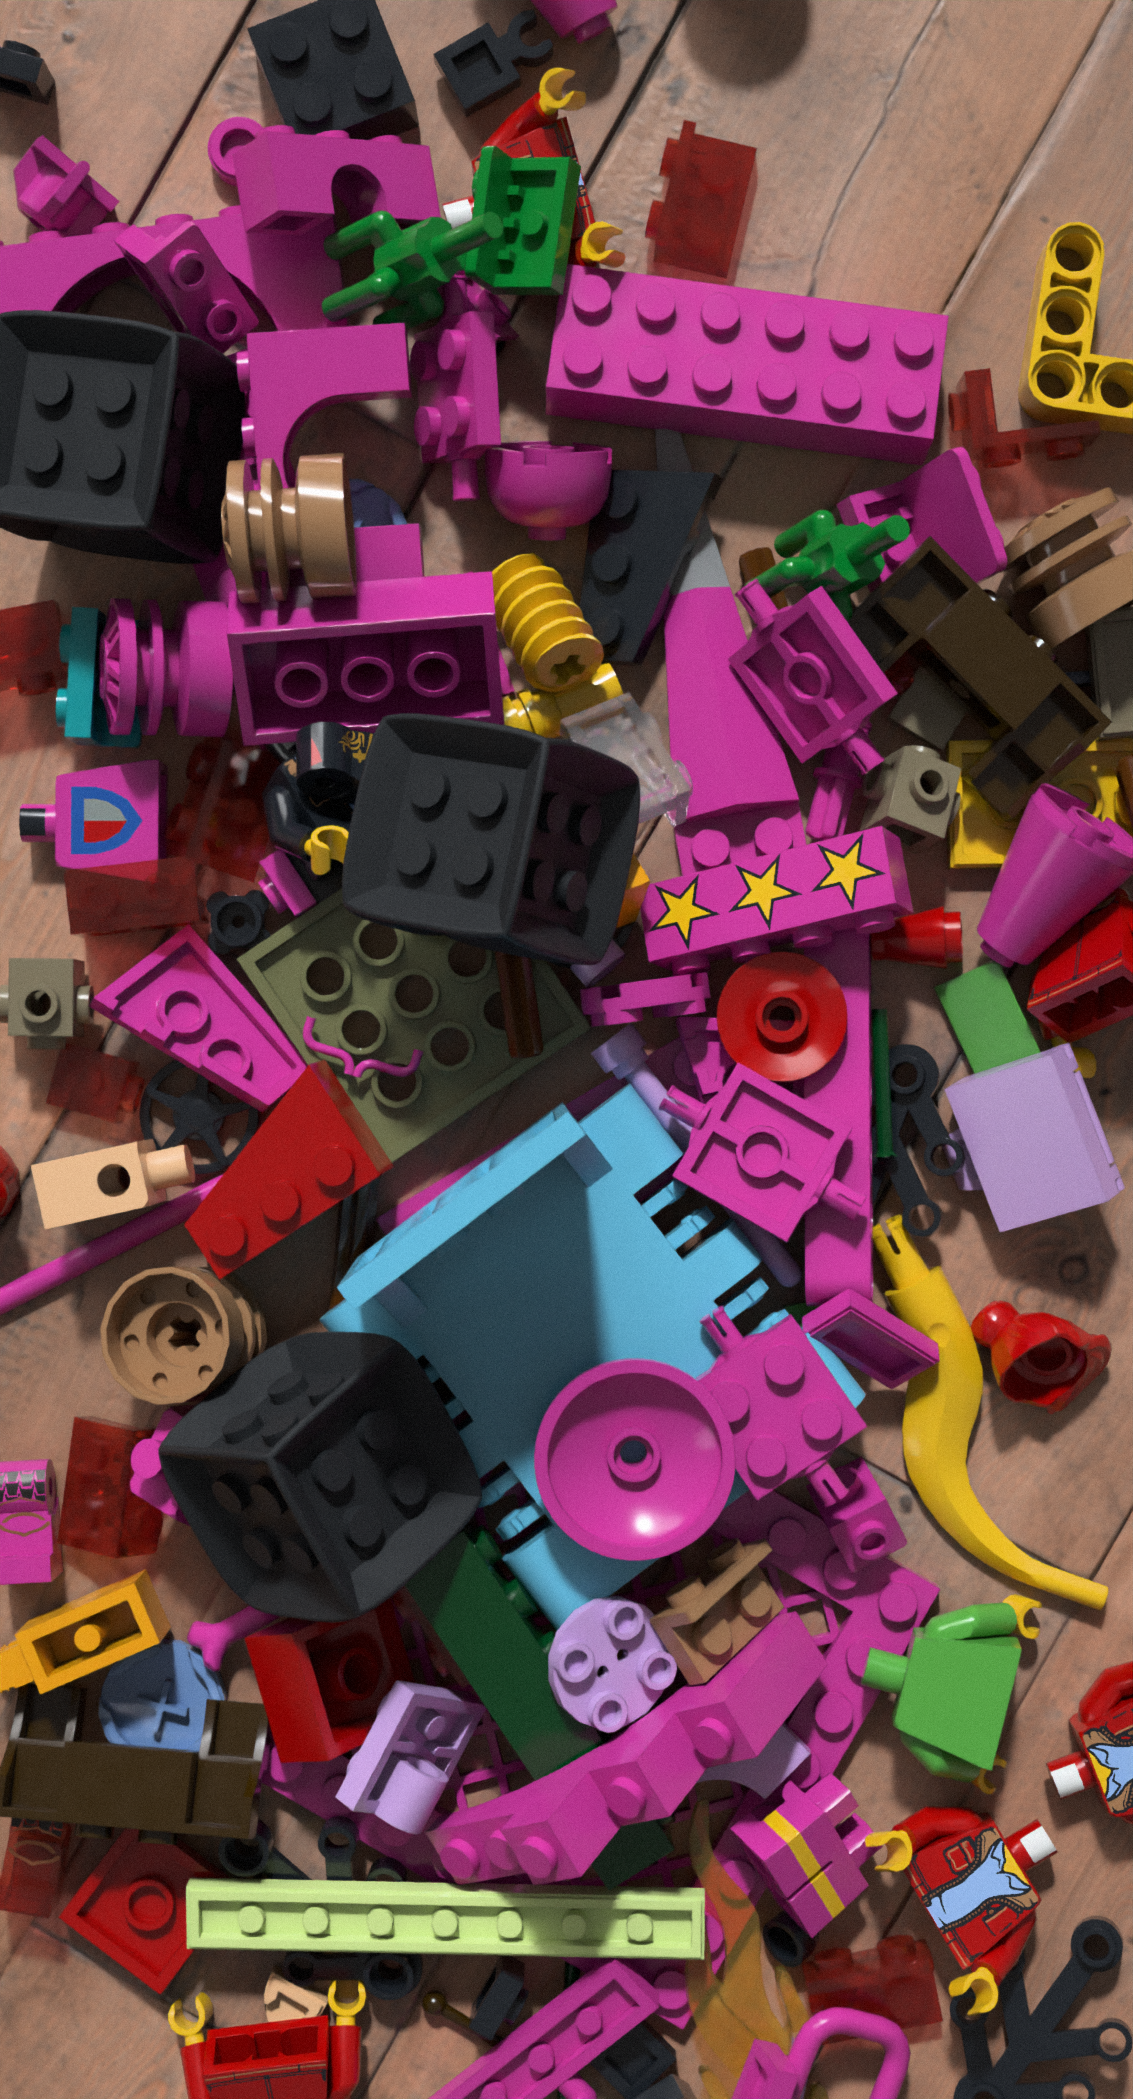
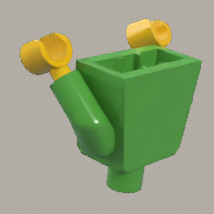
[861,1594,1042,1794]

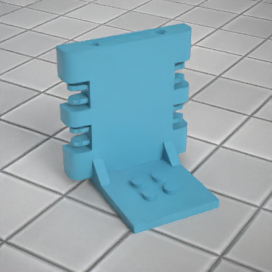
[319,1083,866,1631]

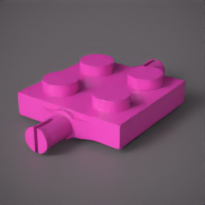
[410,275,501,502]
[728,578,898,776]
[659,1063,867,1243]
[695,1306,867,1507]

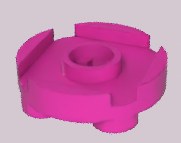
[579,972,711,1026]

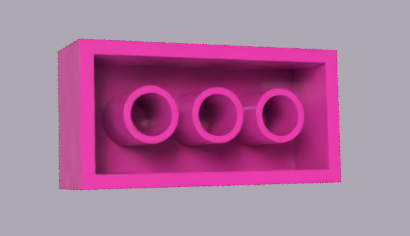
[227,571,504,746]

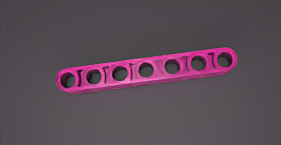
[804,927,873,1306]

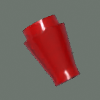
[871,906,963,969]

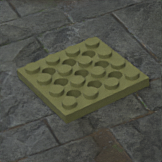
[237,888,591,1163]

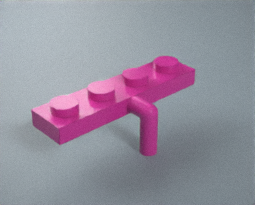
[428,1958,659,2099]

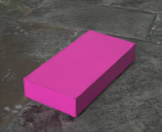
[802,1288,940,1389]

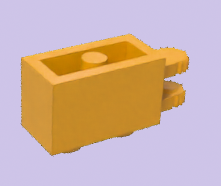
[0,1569,171,1694]

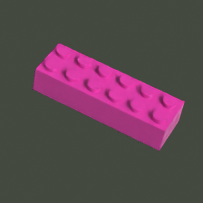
[545,264,949,466]

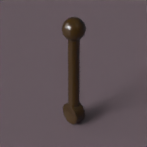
[422,1990,503,2047]

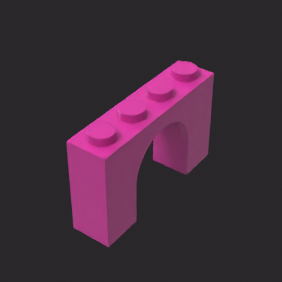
[237,323,425,589]

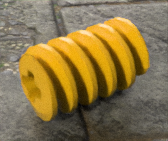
[492,553,604,692]

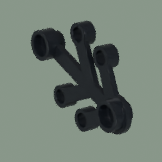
[872,1044,965,1237]
[218,1816,423,2001]
[950,1916,1133,2099]

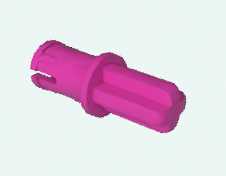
[805,721,873,841]

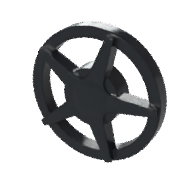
[139,1060,260,1174]

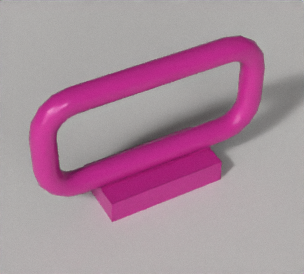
[731,2007,911,2099]

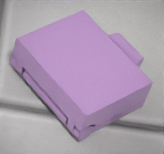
[942,1043,1125,1232]

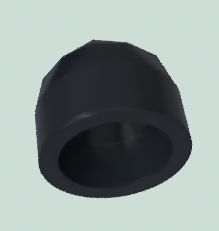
[763,1911,819,1968]

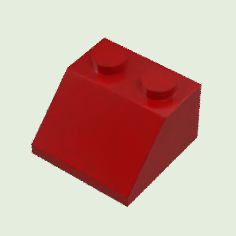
[244,1598,415,1763]

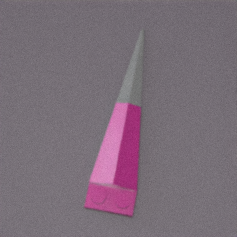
[655,429,807,876]

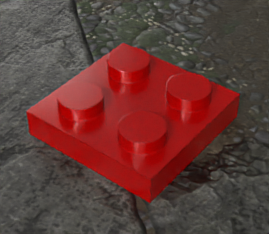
[58,1828,230,1995]

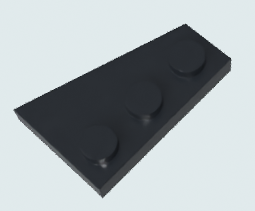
[580,470,723,666]

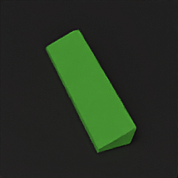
[933,960,1040,1074]

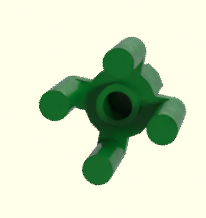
[322,210,503,330]
[745,510,910,622]

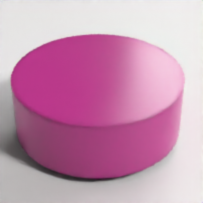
[208,117,263,187]

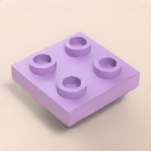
[335,1680,486,1835]

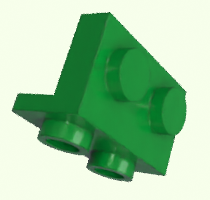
[464,146,581,295]

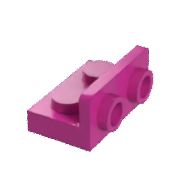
[113,221,259,354]

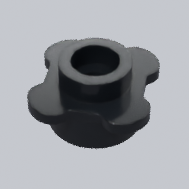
[206,890,271,954]

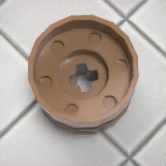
[221,453,357,604]
[999,487,1133,651]
[100,1267,267,1405]

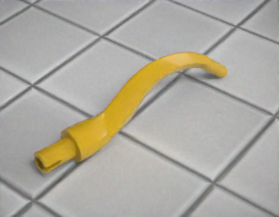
[873,1215,1108,1611]

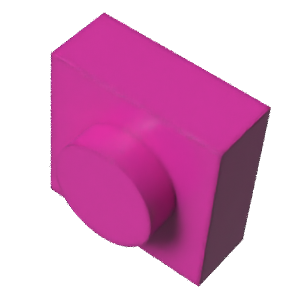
[258,849,318,918]

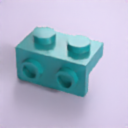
[56,607,142,749]

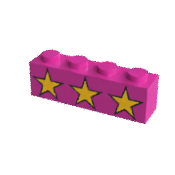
[640,826,913,976]

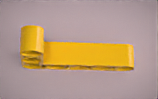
[1018,222,1133,435]

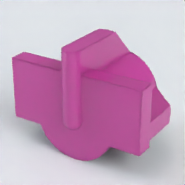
[13,135,119,237]

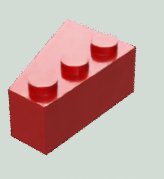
[184,1059,394,1280]

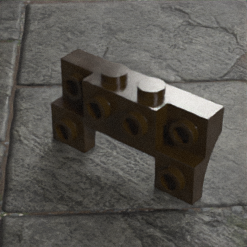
[848,536,1112,821]
[0,1683,272,1845]

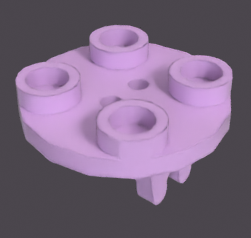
[548,1596,677,1733]

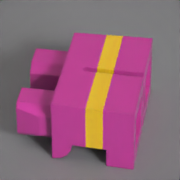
[730,1773,883,1938]

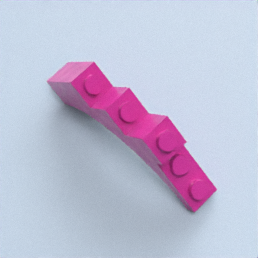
[425,1611,828,1885]

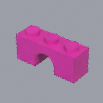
[232,125,441,236]

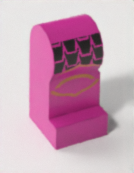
[0,1459,63,1585]

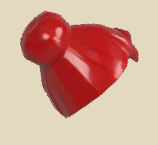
[971,1300,1112,1414]

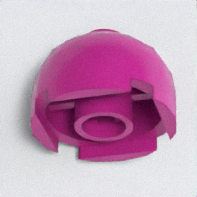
[485,441,612,541]

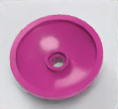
[534,1358,736,1561]

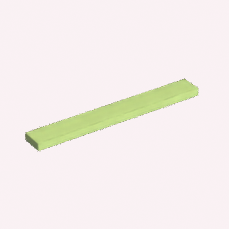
[186,1878,705,1960]

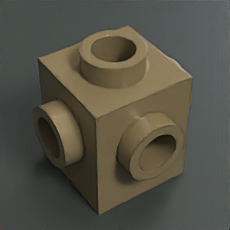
[860,745,961,854]
[0,958,95,1049]

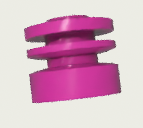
[98,598,233,737]

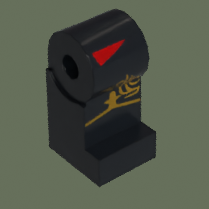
[296,722,374,805]

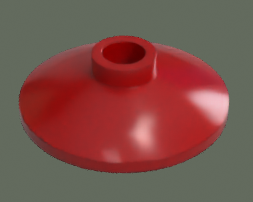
[717,952,848,1082]

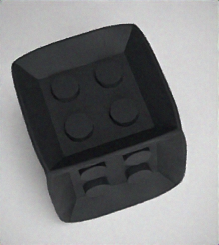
[0,310,246,564]
[342,713,641,965]
[158,1332,482,1623]

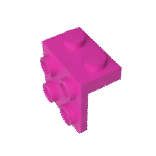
[837,447,1007,593]

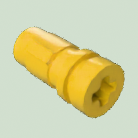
[502,662,627,738]

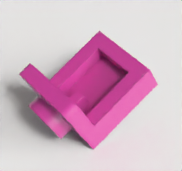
[806,1456,907,1572]

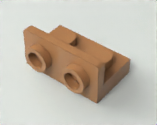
[649,1538,784,1685]

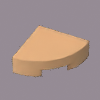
[264,1965,328,2022]

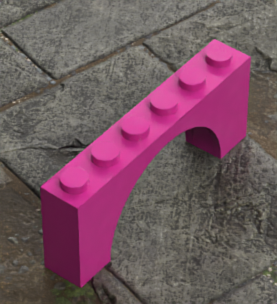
[0,205,350,331]

